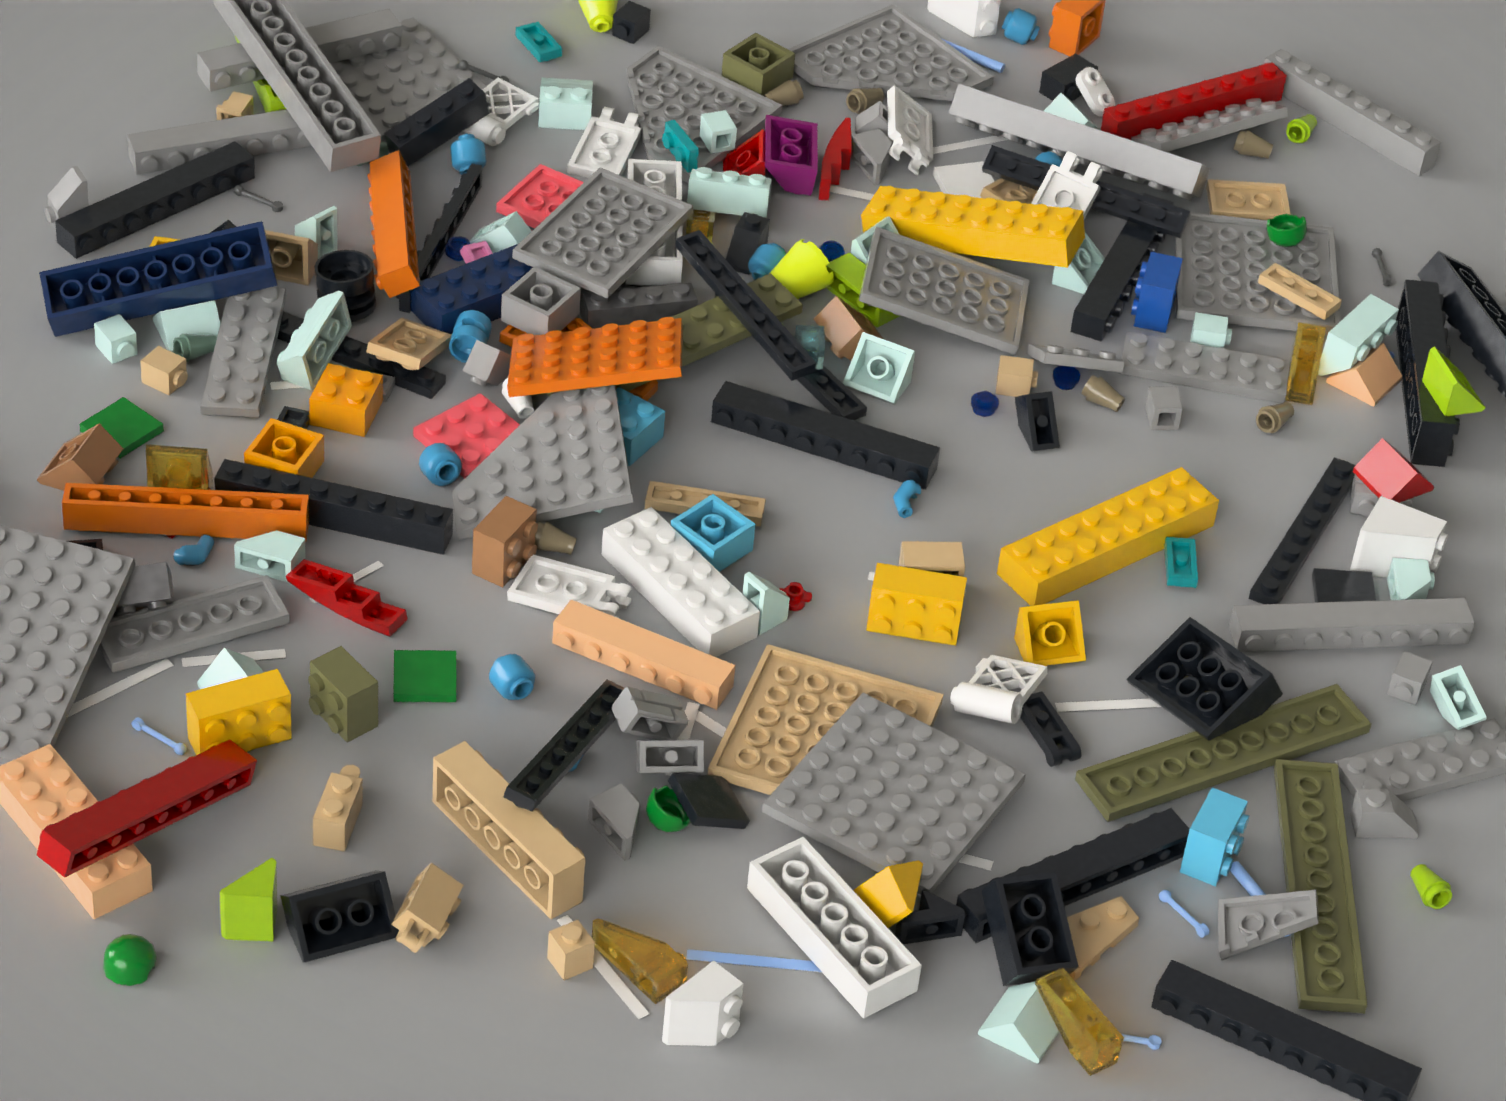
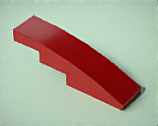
[818,118,852,201]
[286,559,408,637]

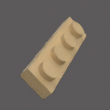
[644,481,766,527]

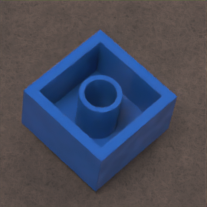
[1131,252,1183,333]

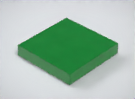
[80,397,164,459]
[393,650,457,702]

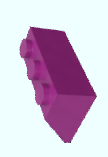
[765,115,818,196]

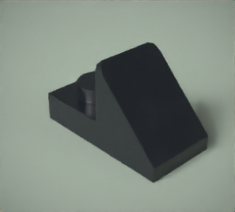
[895,890,965,945]

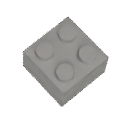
[501,266,581,336]

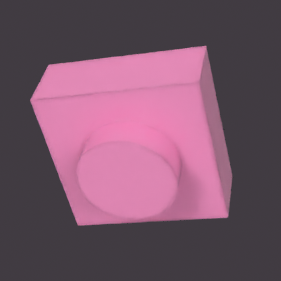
[459,241,493,264]

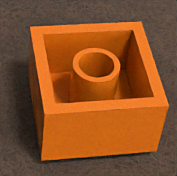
[1049,0,1106,56]

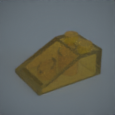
[146,444,214,490]

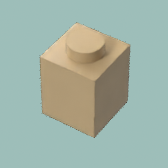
[141,346,188,396]
[995,355,1038,397]
[547,920,595,980]

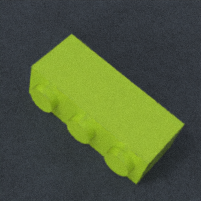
[826,252,900,328]

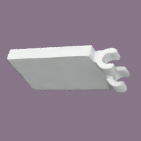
[887,85,933,175]
[567,106,642,178]
[1031,151,1103,219]
[933,161,995,198]
[507,555,631,619]

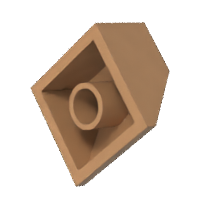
[813,296,884,361]
[37,423,123,491]

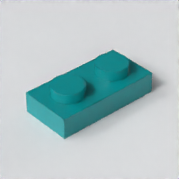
[515,21,562,63]
[662,120,699,173]
[1164,537,1198,588]

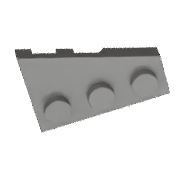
[1027,344,1124,373]
[1218,890,1319,960]

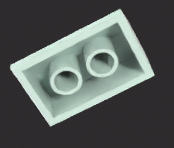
[687,167,772,218]
[277,290,352,390]
[1316,294,1399,376]

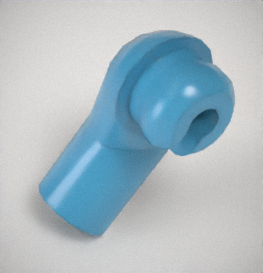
[893,480,921,518]
[173,535,215,565]

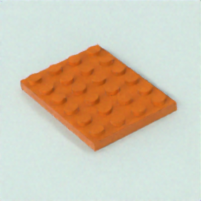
[507,317,683,397]

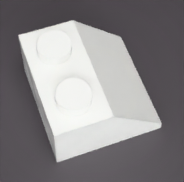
[662,961,743,1046]

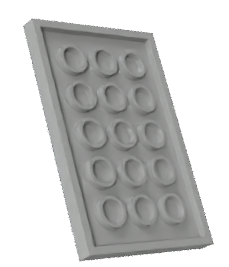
[512,167,693,298]
[858,227,1030,355]

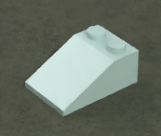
[538,78,593,130]

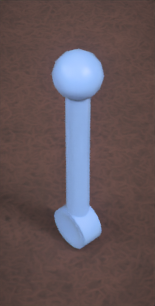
[131,717,187,755]
[1159,890,1209,938]
[1091,1027,1162,1050]

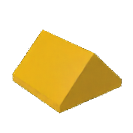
[1014,600,1086,666]
[853,860,923,928]

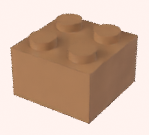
[472,496,538,588]

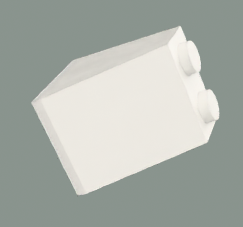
[927,0,1001,38]
[1350,496,1448,578]

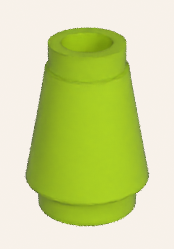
[1286,114,1317,143]
[1410,864,1452,909]

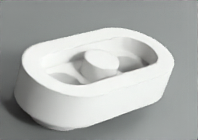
[1076,67,1115,117]

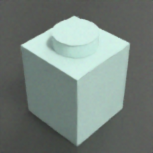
[700,110,737,154]
[1190,312,1232,348]
[94,314,138,364]

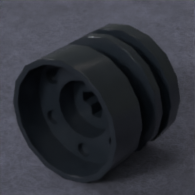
[314,250,377,322]

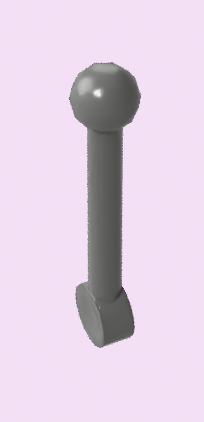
[458,60,509,83]
[233,185,283,212]
[1372,248,1391,286]

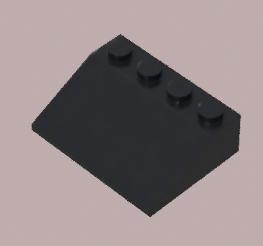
[1126,617,1283,741]

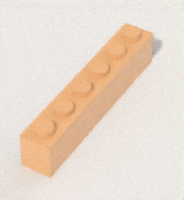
[552,600,735,710]

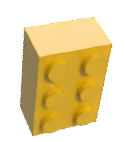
[866,563,967,646]
[186,669,292,755]

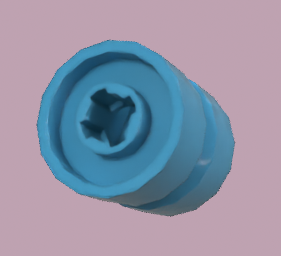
[449,310,492,363]

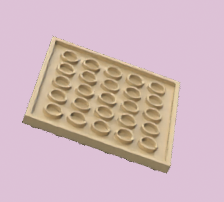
[707,644,944,795]

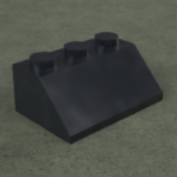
[280,870,399,962]

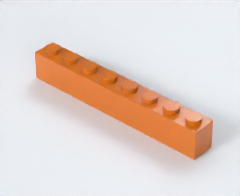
[367,150,420,298]
[62,483,309,542]

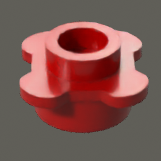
[779,582,812,611]

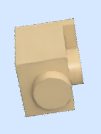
[216,91,254,120]

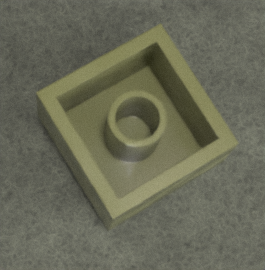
[721,32,795,96]
[308,646,378,742]

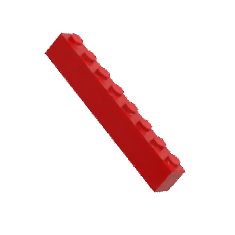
[1101,62,1287,141]
[36,739,257,878]

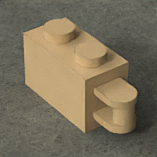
[313,765,363,852]
[392,863,463,953]

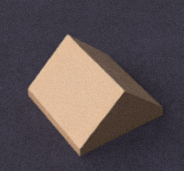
[1326,343,1402,407]

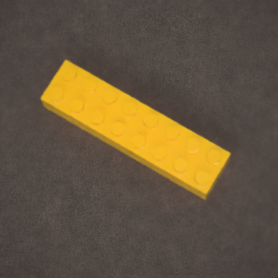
[861,186,1085,268]
[997,467,1219,606]

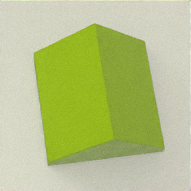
[1422,346,1486,417]
[220,857,278,941]

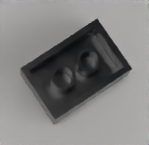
[981,871,1079,986]

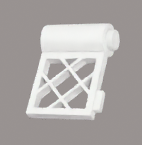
[463,78,539,146]
[950,655,1048,724]

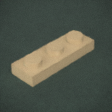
[1258,263,1342,320]

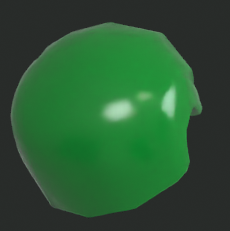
[1266,214,1307,247]
[645,785,691,832]
[103,934,157,986]

